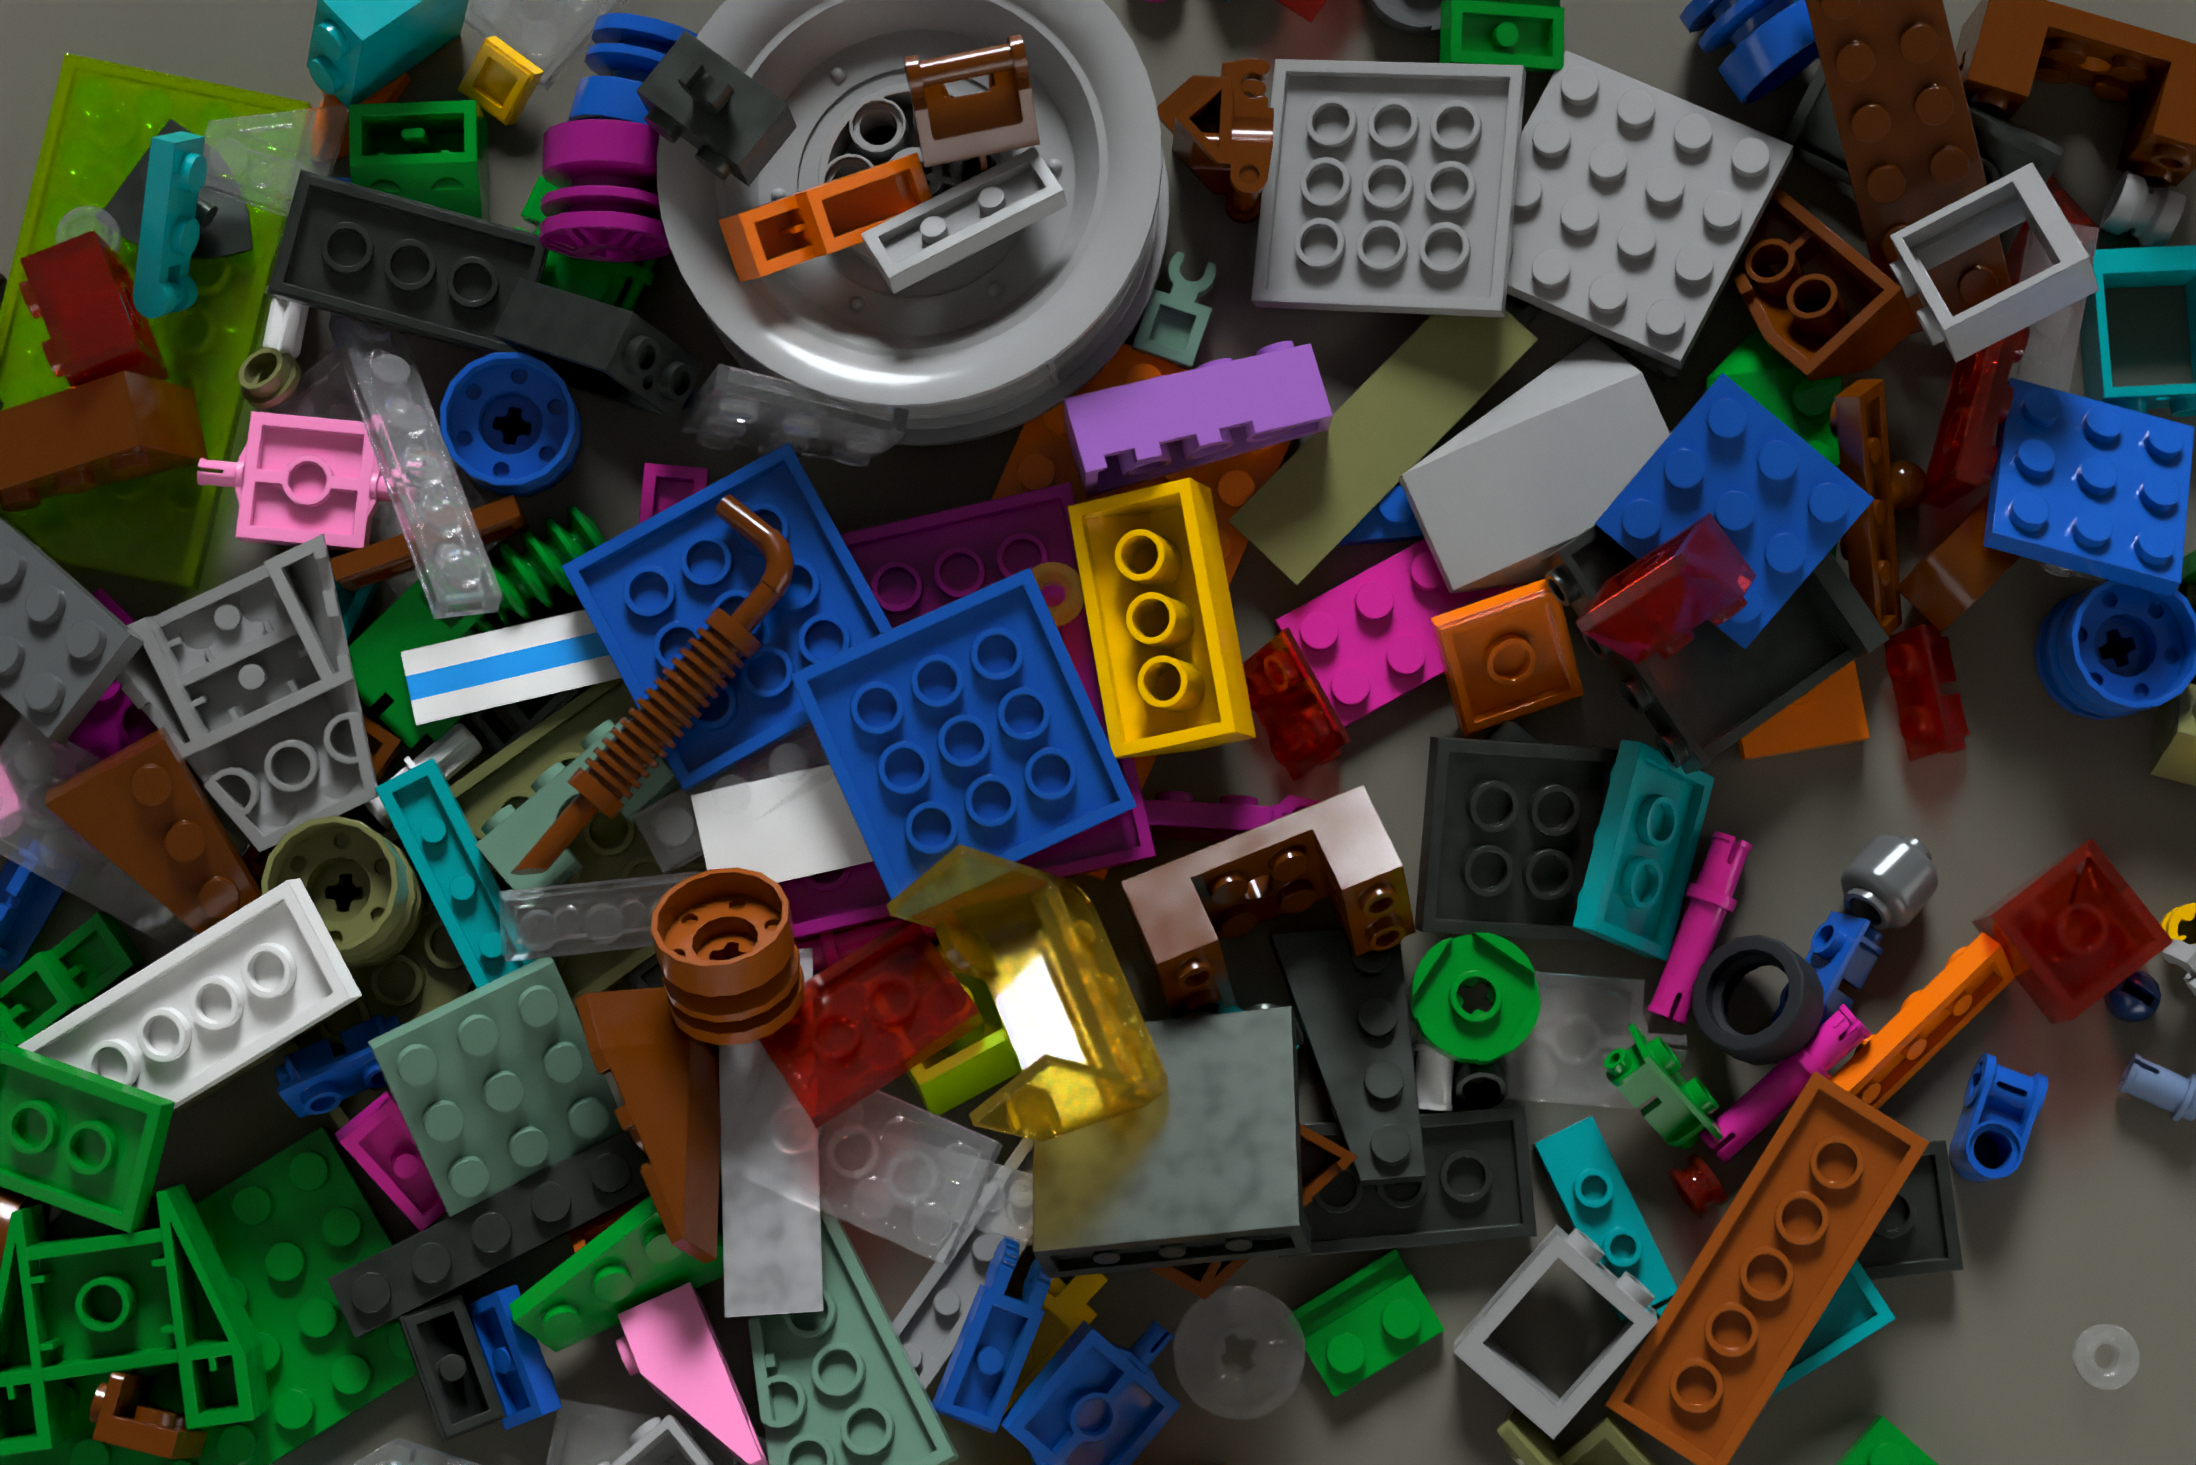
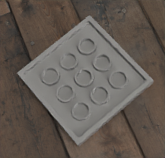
[1507,50,1794,370]
[1251,59,1526,318]

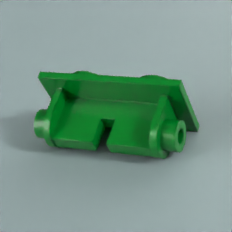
[1604,1023,1723,1149]

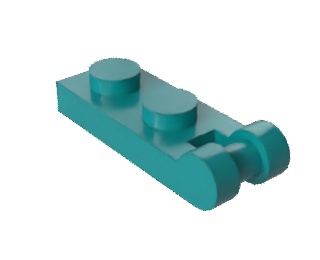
[133,131,207,319]

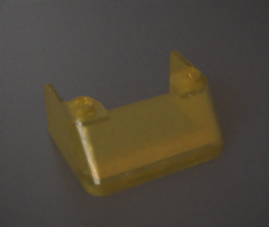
[887,844,1168,1142]

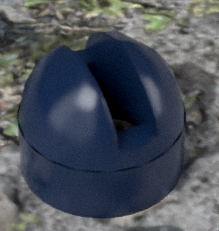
[2104,970,2161,1022]

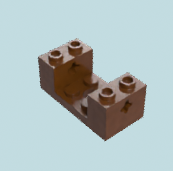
[1955,0,2196,188]
[1121,785,1416,1019]

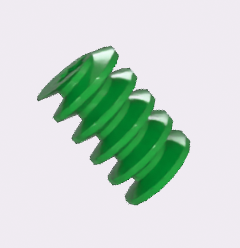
[477,505,607,627]

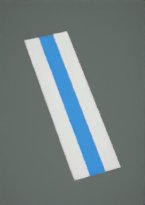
[401,609,622,726]

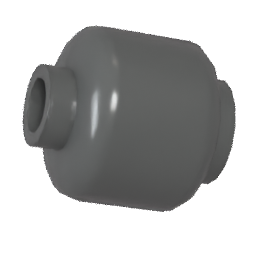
[1841,834,1938,930]

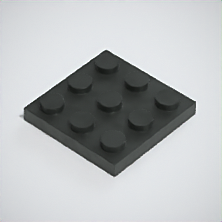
[1415,736,1618,942]

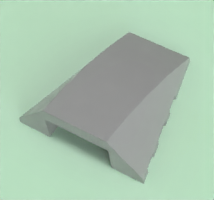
[1398,335,1670,594]
[116,534,379,852]

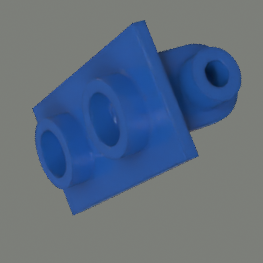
[0,832,81,974]
[1771,911,1883,1029]
[274,1013,402,1119]

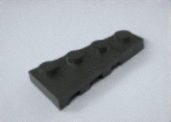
[1270,928,1426,1186]

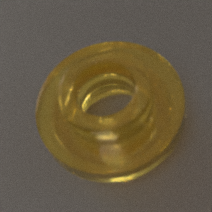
[1031,562,1084,627]

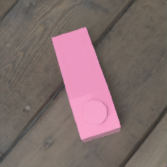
[615,1282,769,1465]

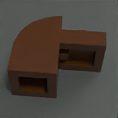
[1896,493,2021,632]

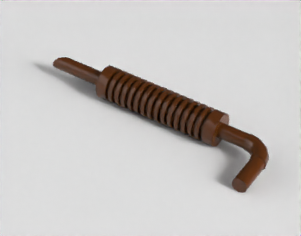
[511,494,794,875]

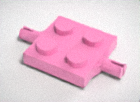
[197,411,420,552]

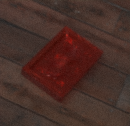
[1921,327,2030,509]
[758,915,984,1129]

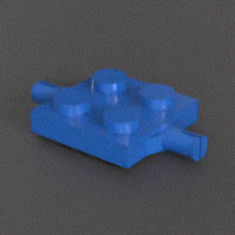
[1000,1319,1182,1465]

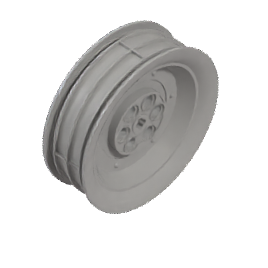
[657,0,1170,446]

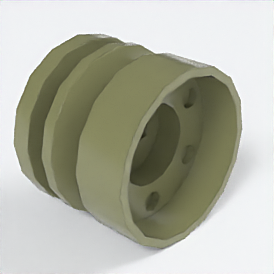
[261,815,425,968]

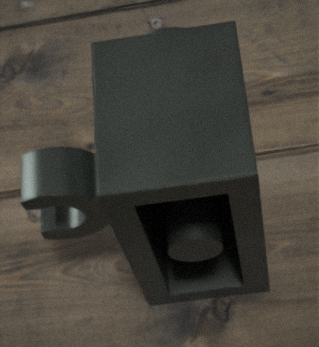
[636,30,797,187]

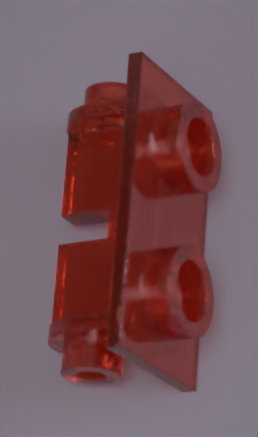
[1884,624,1970,761]

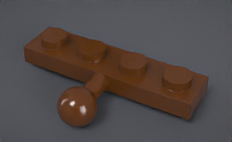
[1830,379,1928,636]

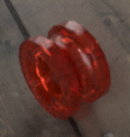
[1667,1153,1728,1219]

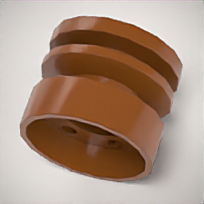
[651,867,805,1046]

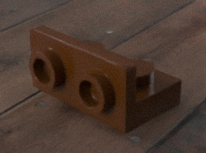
[89,1372,208,1459]

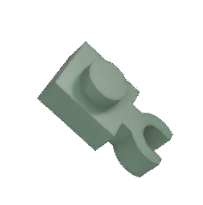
[1132,252,1216,370]

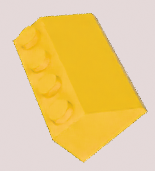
[1067,477,1256,759]

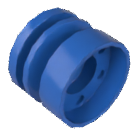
[1679,0,1819,105]
[568,13,698,125]
[440,352,582,497]
[2034,580,2196,721]

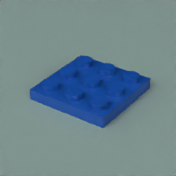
[1594,373,1874,649]
[1983,377,2195,596]

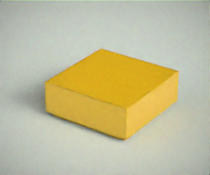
[457,36,544,126]

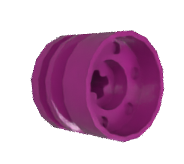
[539,119,672,262]

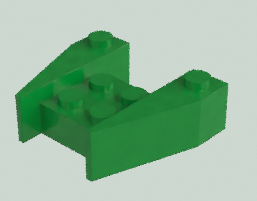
[0,1183,270,1456]

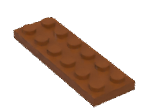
[1605,1071,1930,1465]

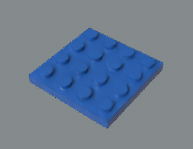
[561,442,892,794]
[789,568,1137,915]

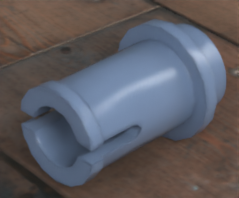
[2117,1053,2196,1122]

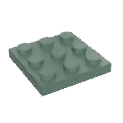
[368,955,623,1217]

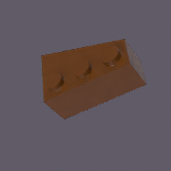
[0,370,208,512]

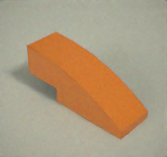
[718,153,932,282]

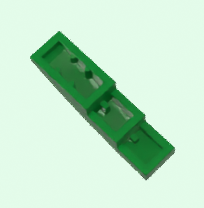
[0,910,146,1046]

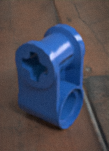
[1949,1052,2048,1183]

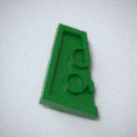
[509,1195,724,1352]

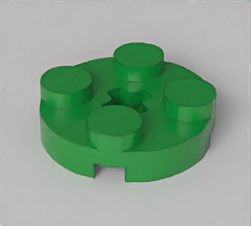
[1409,933,1541,1065]

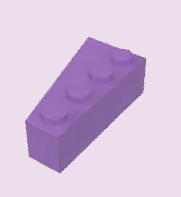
[1064,341,1333,498]

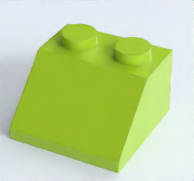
[862,925,1039,1119]

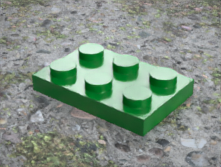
[0,1041,175,1233]

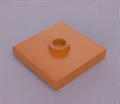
[1430,579,1584,736]
[1737,659,1870,761]

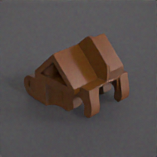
[904,34,1040,173]
[1157,58,1274,224]

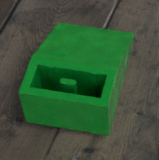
[349,100,490,221]

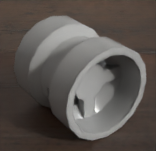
[2099,171,2186,247]

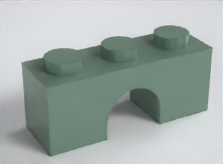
[475,717,680,909]

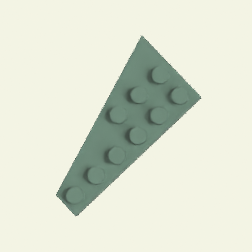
[748,1178,959,1465]

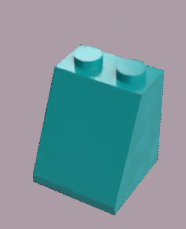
[306,0,469,110]

